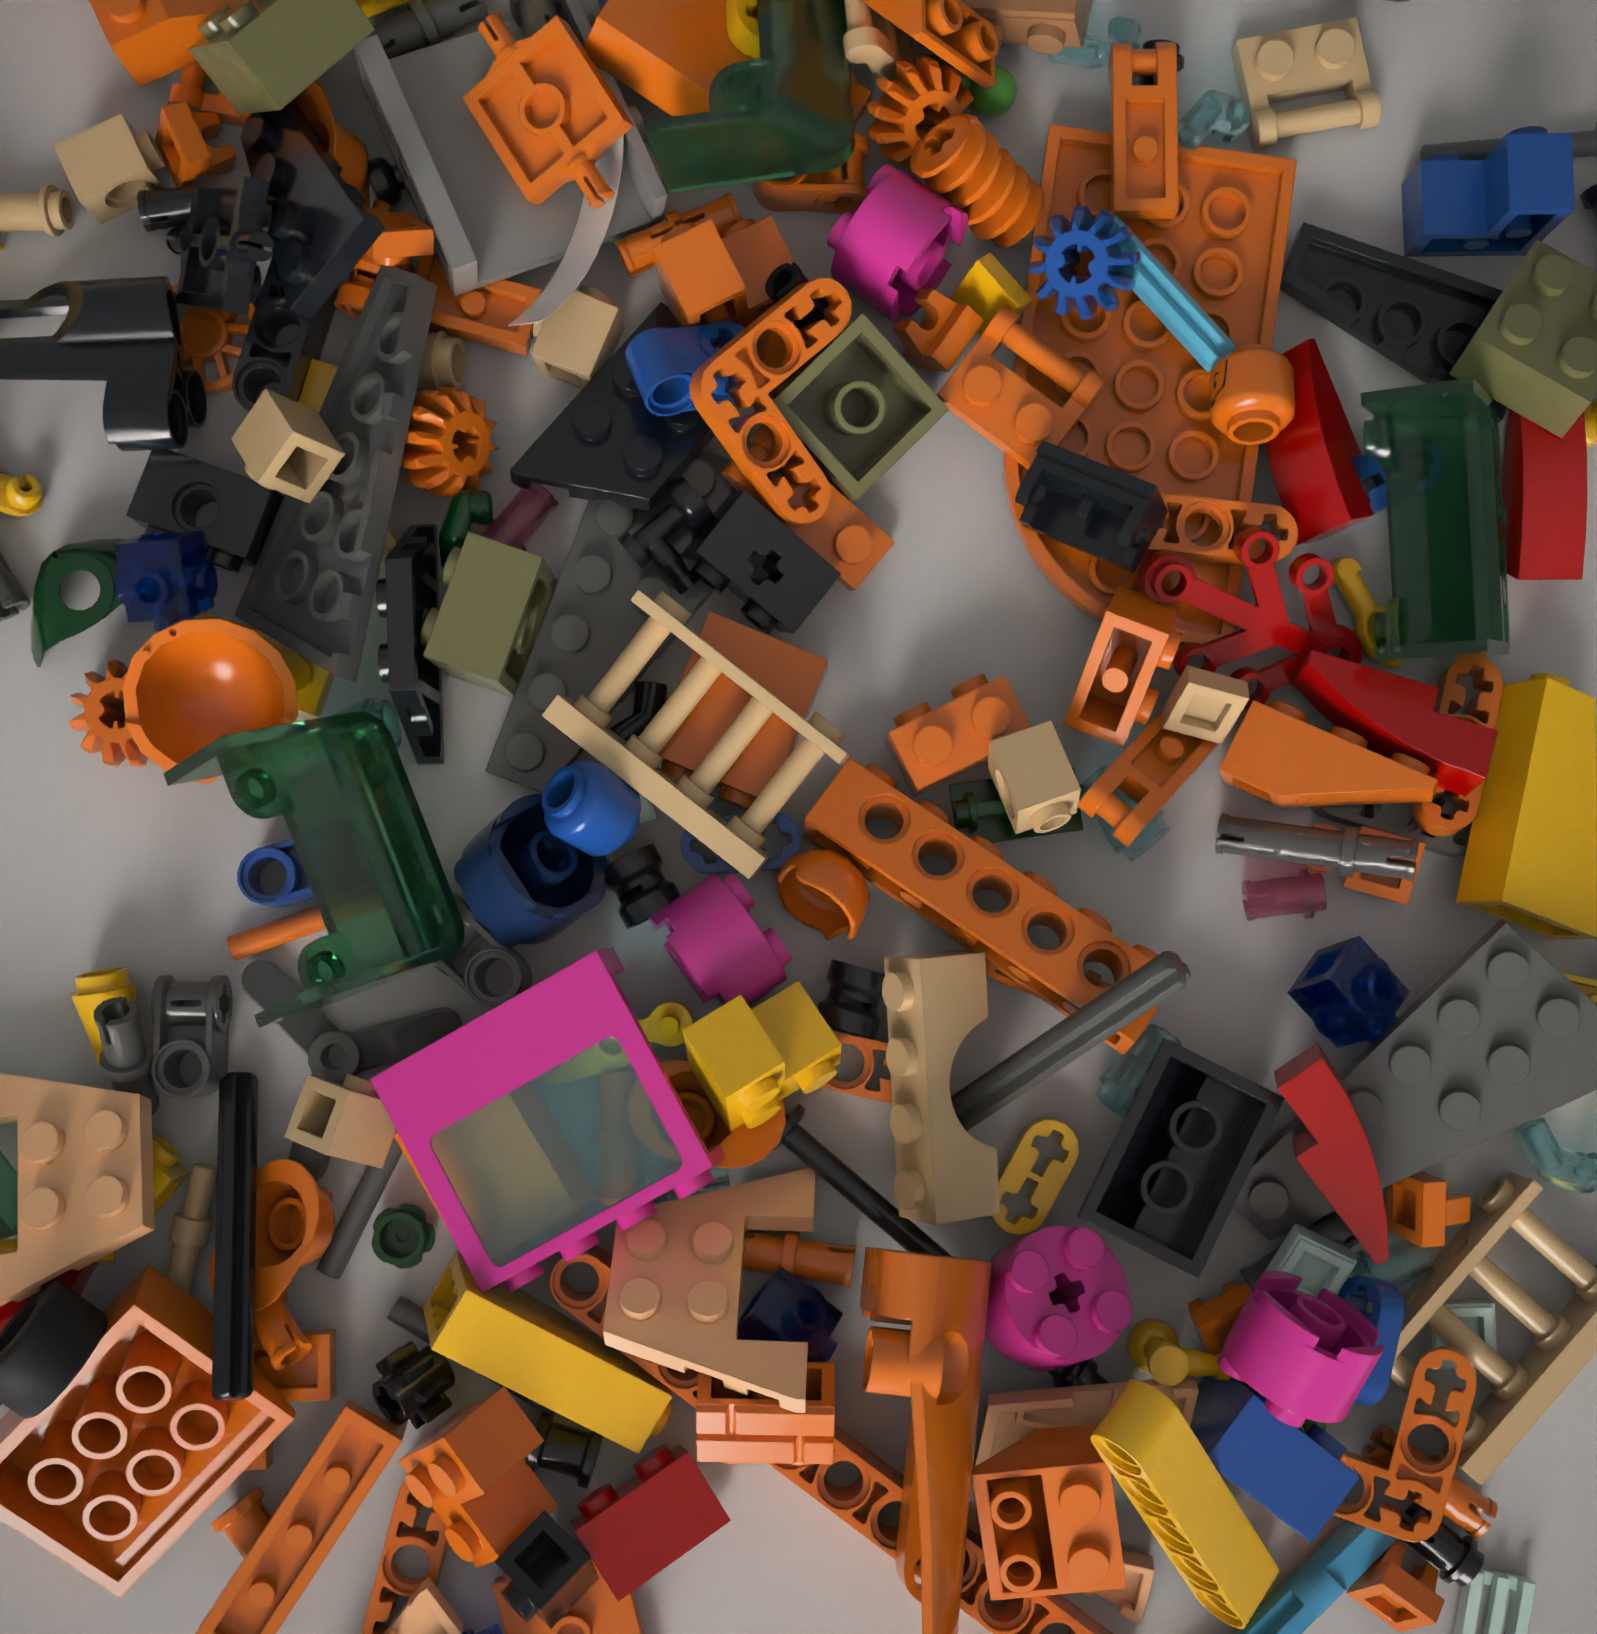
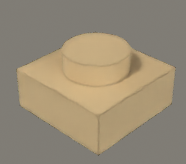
[1161,665,1250,744]

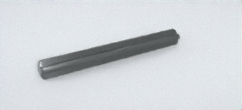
[951,951,1191,1131]

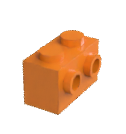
[1063,585,1183,748]
[886,673,1031,797]

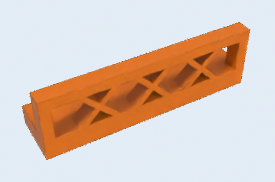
[195,1399,408,1634]

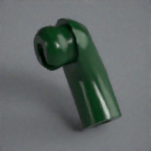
[439,488,493,569]

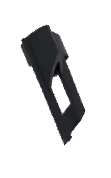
[0,276,207,451]

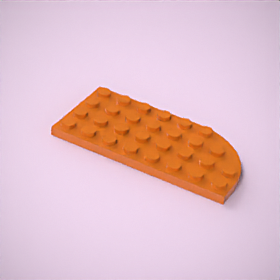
[1002,124,1297,646]

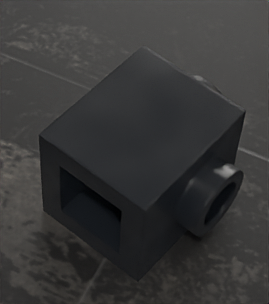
[494,1510,599,1629]

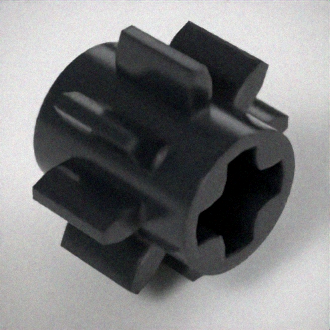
[372,1341,455,1429]

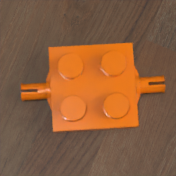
[462,13,634,209]

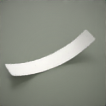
[508,135,624,326]

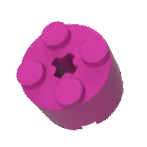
[827,164,969,323]
[648,873,793,1006]
[985,1226,1133,1372]
[1216,1271,1384,1427]

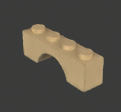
[882,951,1001,1226]

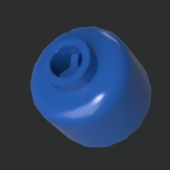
[542,759,641,857]

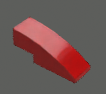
[1265,339,1374,546]
[1499,409,1588,580]
[1292,650,1498,797]
[1274,1042,1389,1266]

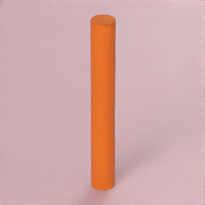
[227,873,417,961]

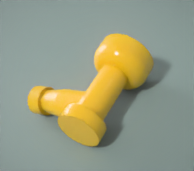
[1127,1318,1231,1386]

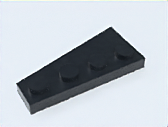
[240,101,385,319]
[1280,222,1507,427]

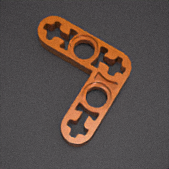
[689,278,852,524]
[1333,1346,1477,1542]

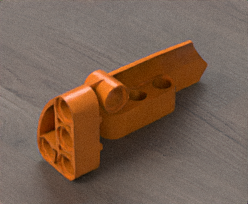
[859,1247,992,1634]

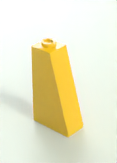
[1455,673,1597,940]
[423,1251,672,1454]

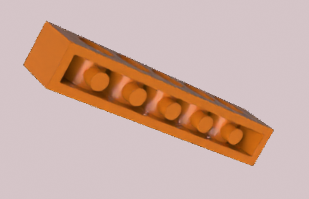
[804,758,1162,1055]

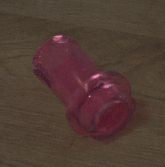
[481,482,559,551]
[1241,868,1327,921]

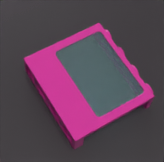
[370,947,726,1293]

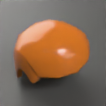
[776,849,871,940]

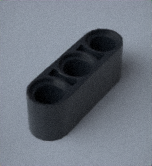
[232,255,342,413]

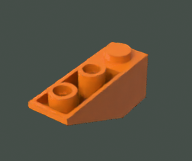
[1219,700,1438,808]

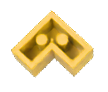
[683,981,842,1132]

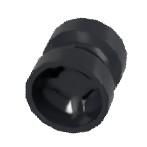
[604,843,681,929]
[817,959,885,1039]

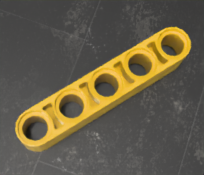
[1090,1379,1279,1629]

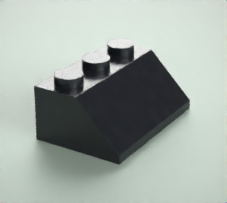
[1077,1038,1285,1278]

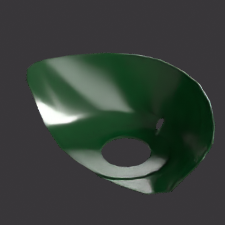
[30,538,182,667]

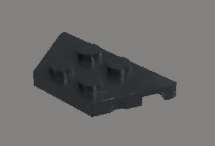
[510,302,715,511]
[376,524,444,765]

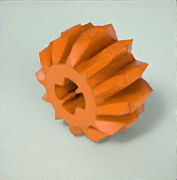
[865,56,974,170]
[401,387,500,497]
[68,659,148,767]

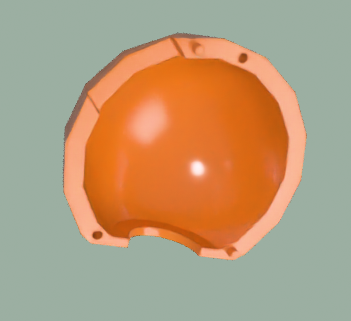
[122,616,298,783]

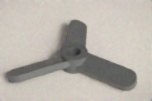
[241,960,462,1181]

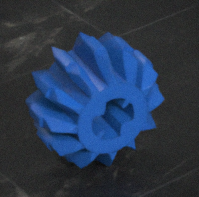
[1028,206,1141,320]

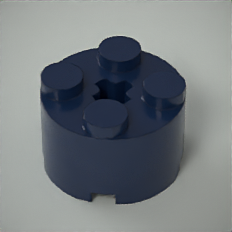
[454,794,611,947]

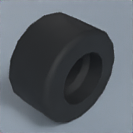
[0,1280,108,1419]

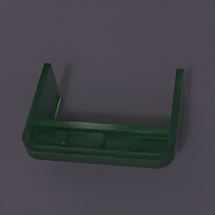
[645,0,855,193]
[1361,378,1510,662]
[163,711,465,1028]

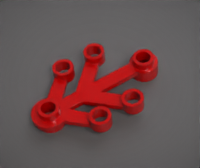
[1138,527,1363,710]

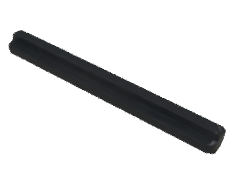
[212,1072,258,1401]

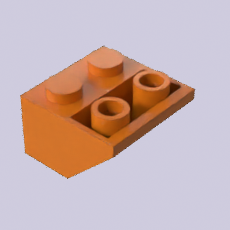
[972,1423,1127,1601]

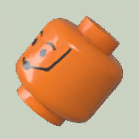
[1210,343,1295,445]

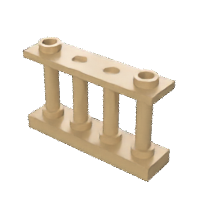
[542,590,850,879]
[1390,1172,1597,1486]

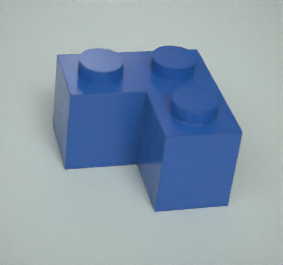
[1402,126,1575,257]
[1190,1376,1360,1543]

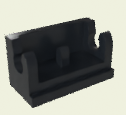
[1015,440,1168,573]

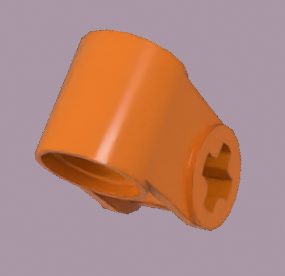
[752,132,870,214]

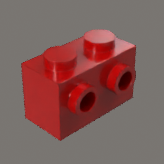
[570,1444,731,1601]

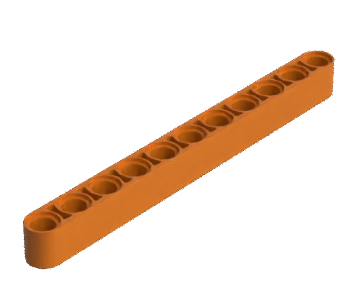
[549,1245,1113,1634]

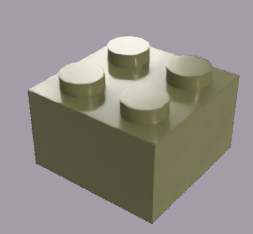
[188,0,375,115]
[1449,239,1597,439]
[769,313,949,500]
[420,532,558,698]

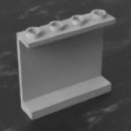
[354,0,671,296]

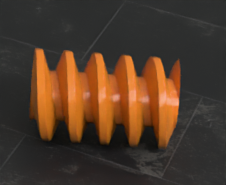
[909,113,1045,249]

